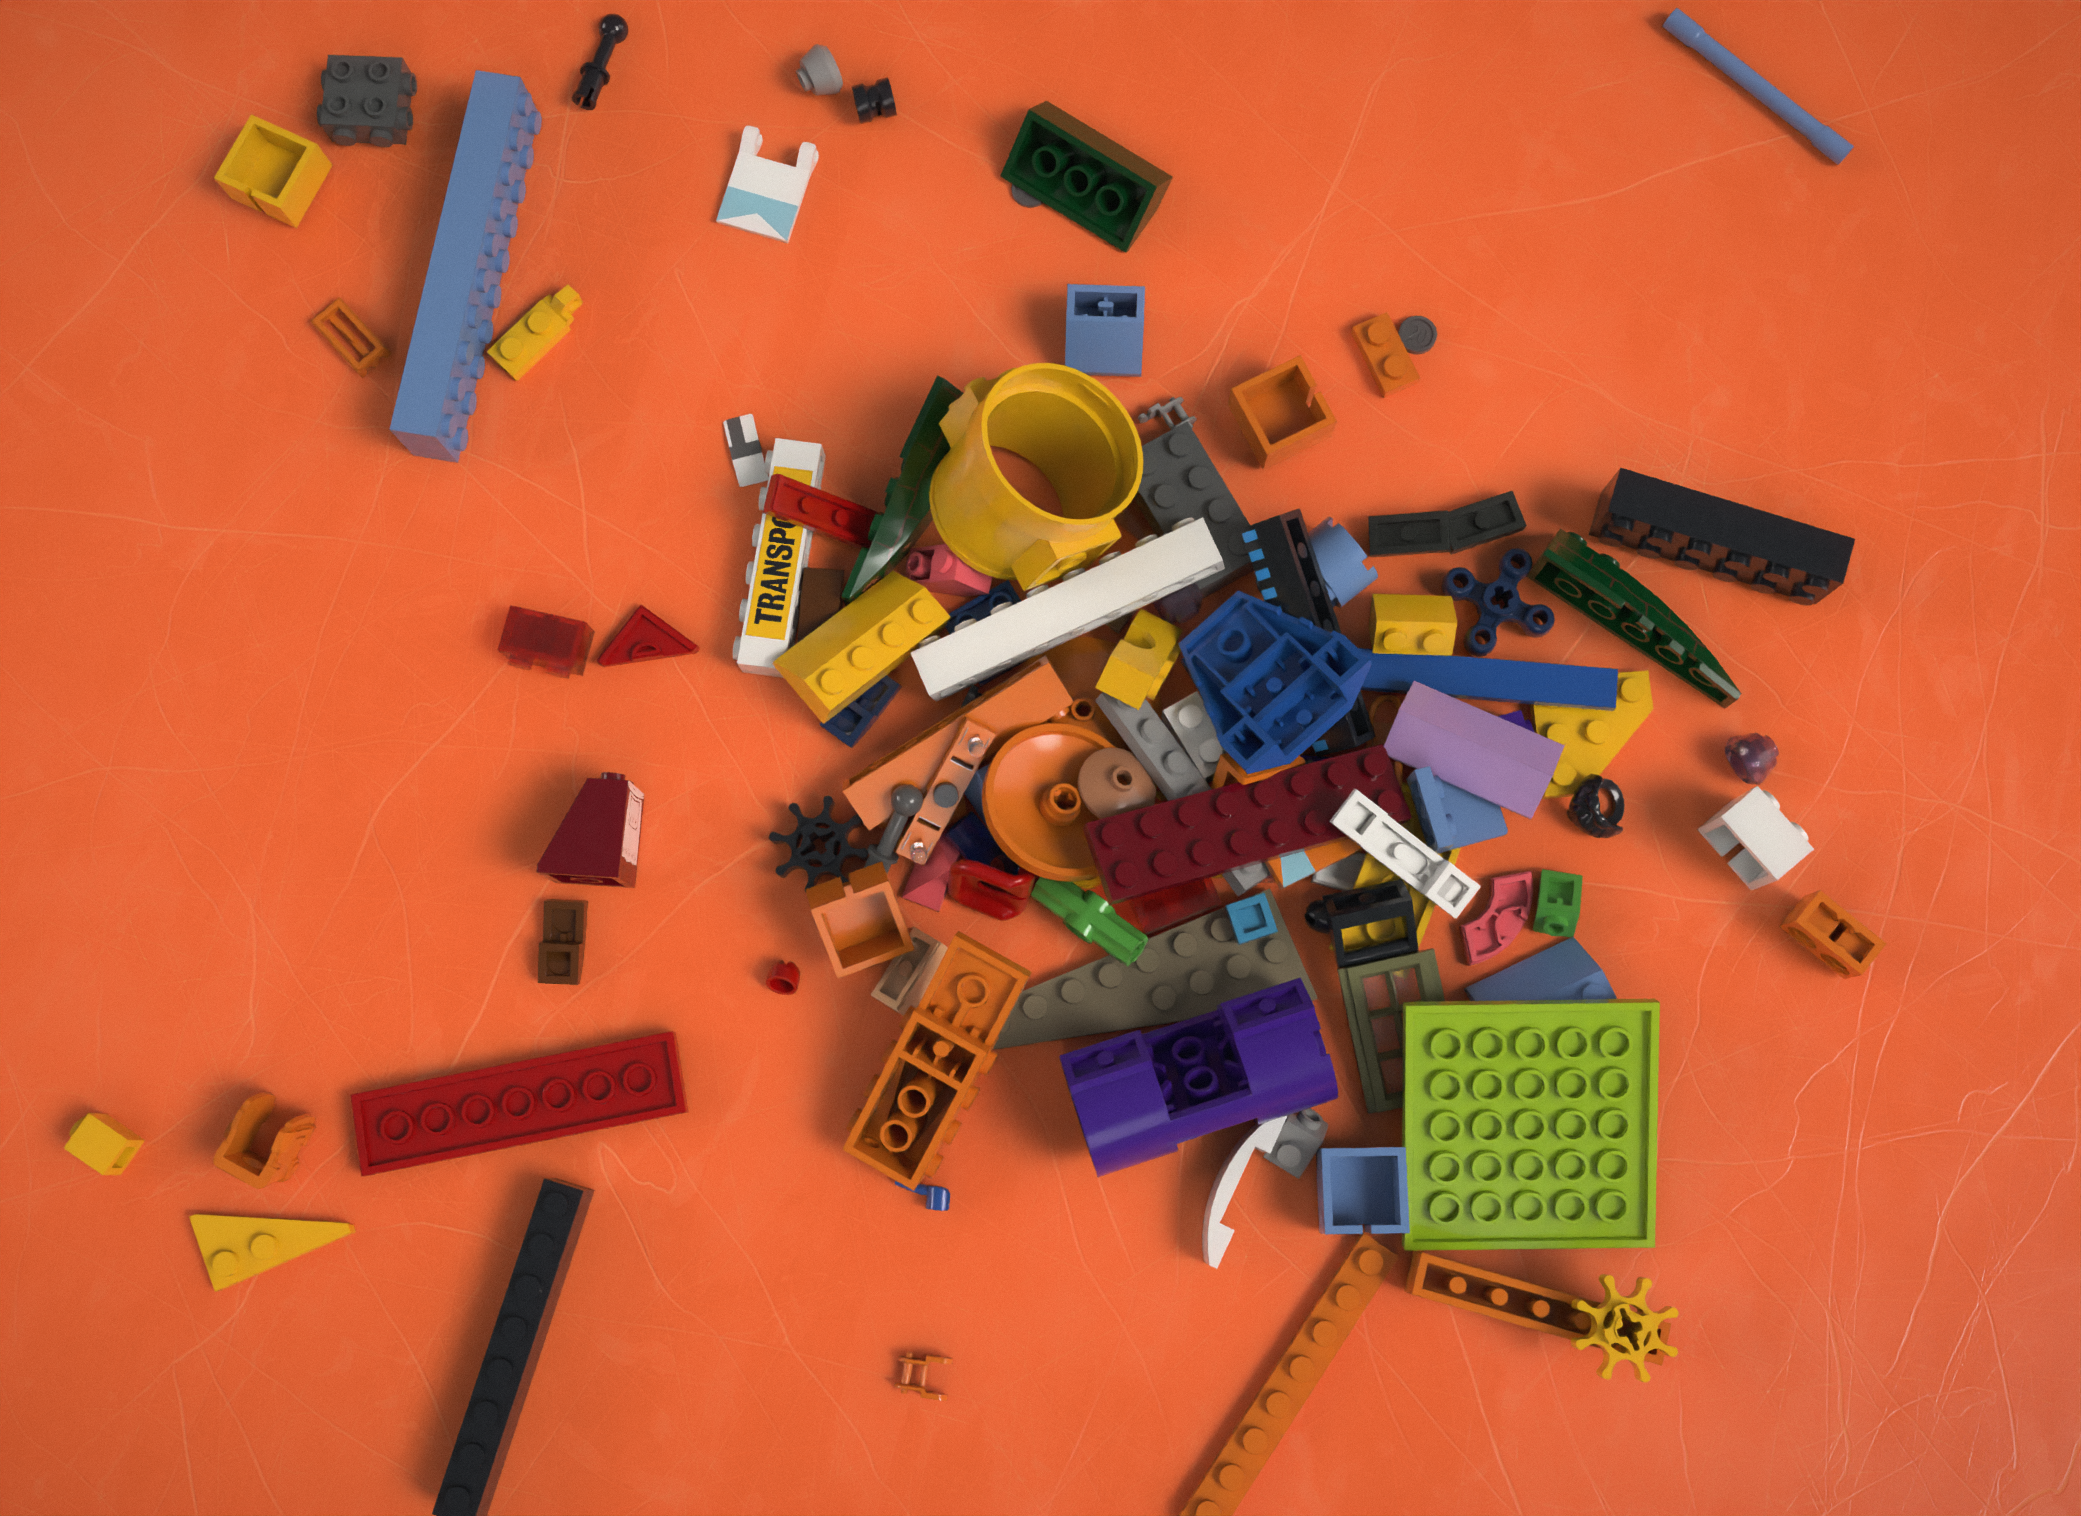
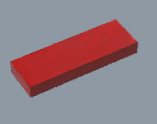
[763,473,878,549]

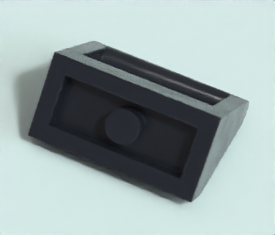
[1322,879,1418,968]

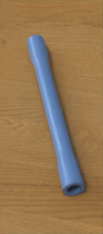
[1662,8,1854,165]

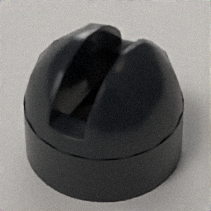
[1304,900,1329,934]

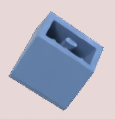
[1065,284,1145,377]

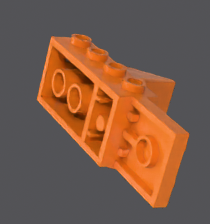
[842,931,1032,1191]

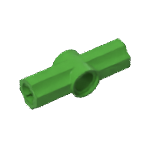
[1031,877,1148,967]

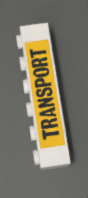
[733,438,826,678]

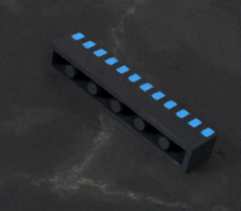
[1240,508,1376,757]

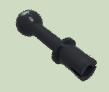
[572,14,628,110]

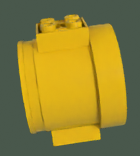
[929,363,1143,591]

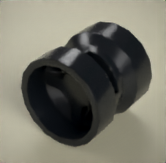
[852,77,897,124]

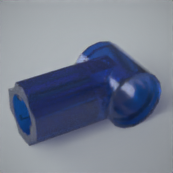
[945,811,1020,887]

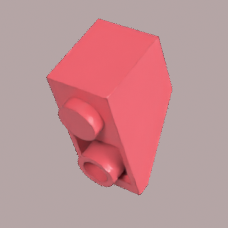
[905,544,992,597]

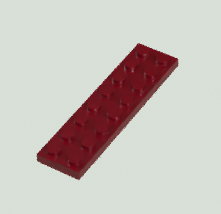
[1083,744,1412,906]

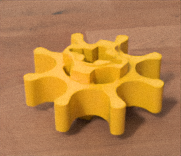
[1571,1274,1679,1383]

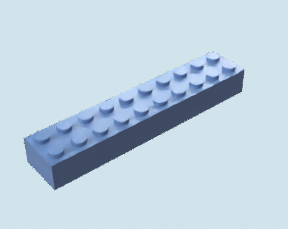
[389,70,542,463]

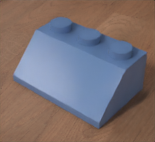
[1464,937,1617,1001]

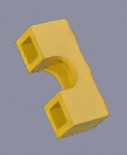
[1095,609,1183,710]

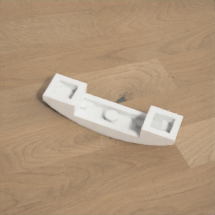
[1329,788,1481,919]
[1202,1116,1287,1269]

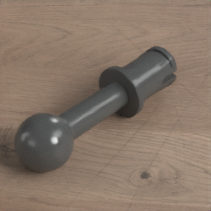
[864,784,923,874]

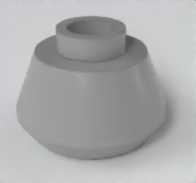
[796,44,843,95]

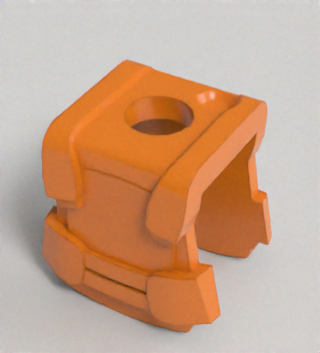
[213,1092,316,1189]

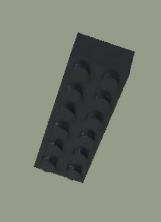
[1589,468,1855,605]

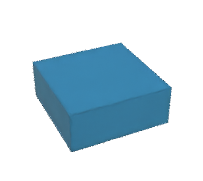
[1225,893,1278,945]

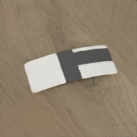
[723,414,769,487]

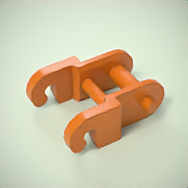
[894,1352,953,1401]

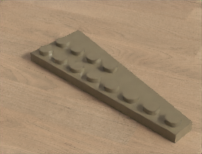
[993,889,1318,1050]

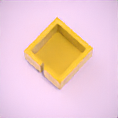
[214,114,333,228]

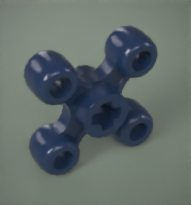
[1442,548,1555,657]

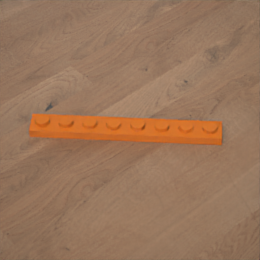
[1178,1232,1399,1516]

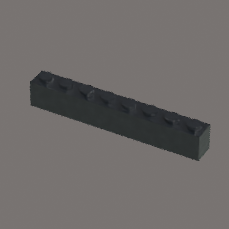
[432,1178,595,1516]

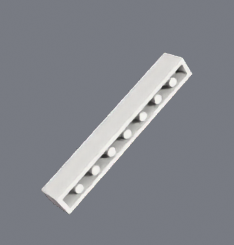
[911,517,1225,702]

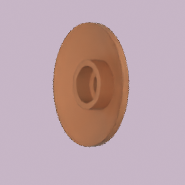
[1078,748,1157,819]

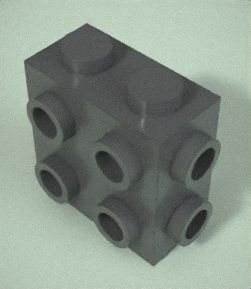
[317,55,417,147]

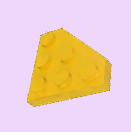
[1529,670,1654,799]

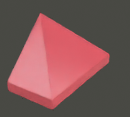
[902,823,969,912]

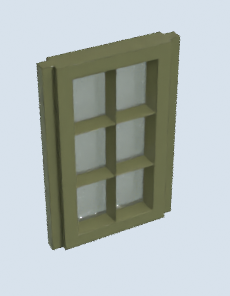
[1337,948,1445,1114]

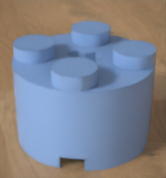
[1308,516,1378,608]

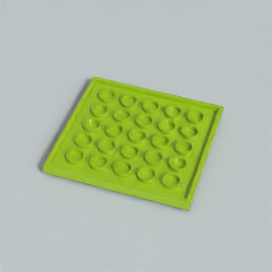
[1402,998,1660,1251]

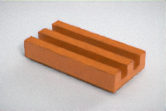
[311,297,391,378]

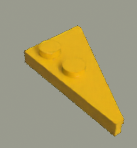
[189,1214,356,1292]

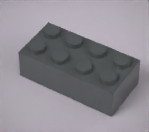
[1133,421,1254,603]

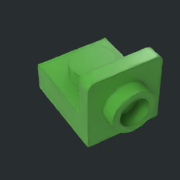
[1533,869,1583,937]

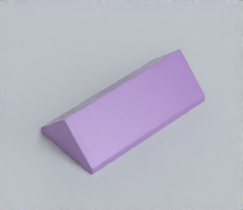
[1384,681,1565,820]

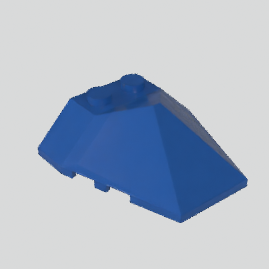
[1178,590,1372,774]

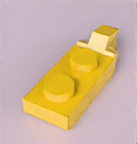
[487,284,583,381]

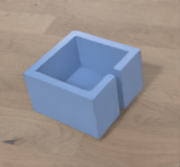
[1316,1147,1410,1234]

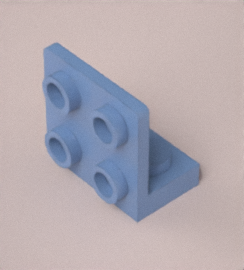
[1406,766,1508,854]

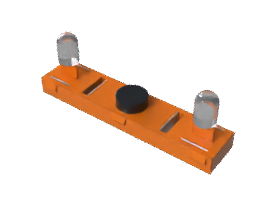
[895,716,996,866]

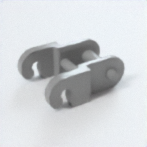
[1137,397,1197,430]

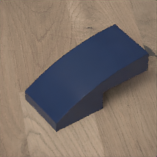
[819,675,902,748]

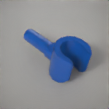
[895,1181,950,1211]

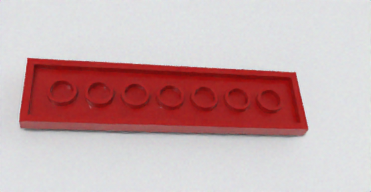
[351,1031,689,1176]

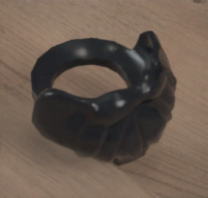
[1567,774,1624,838]

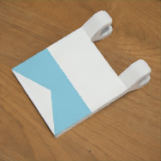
[716,126,819,244]

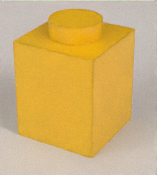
[64,1113,145,1175]

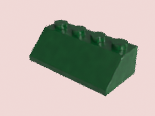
[1000,101,1173,253]

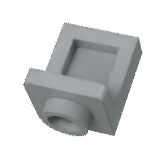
[1263,1108,1329,1179]

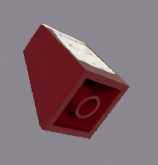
[537,772,645,888]

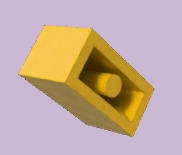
[1368,594,1457,656]

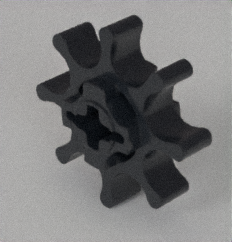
[769,796,870,892]

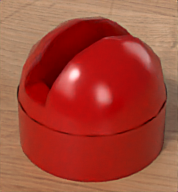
[766,960,800,995]

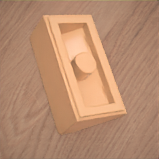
[871,927,948,1016]

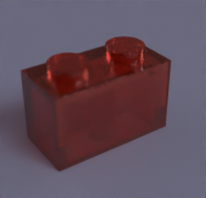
[498,605,595,678]

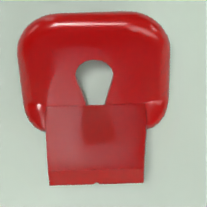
[947,859,1037,921]

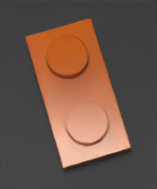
[1351,312,1420,398]

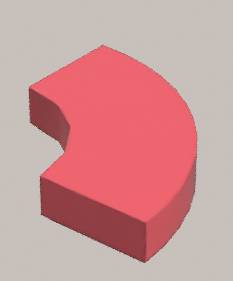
[1459,871,1533,966]

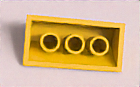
[772,571,950,724]

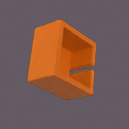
[1228,355,1337,470]
[805,861,915,979]

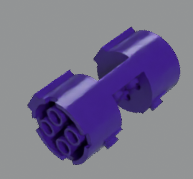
[1059,977,1338,1177]

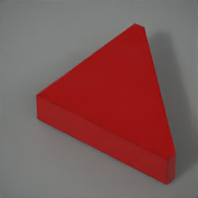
[596,605,700,667]

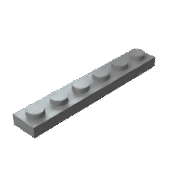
[1095,692,1271,897]

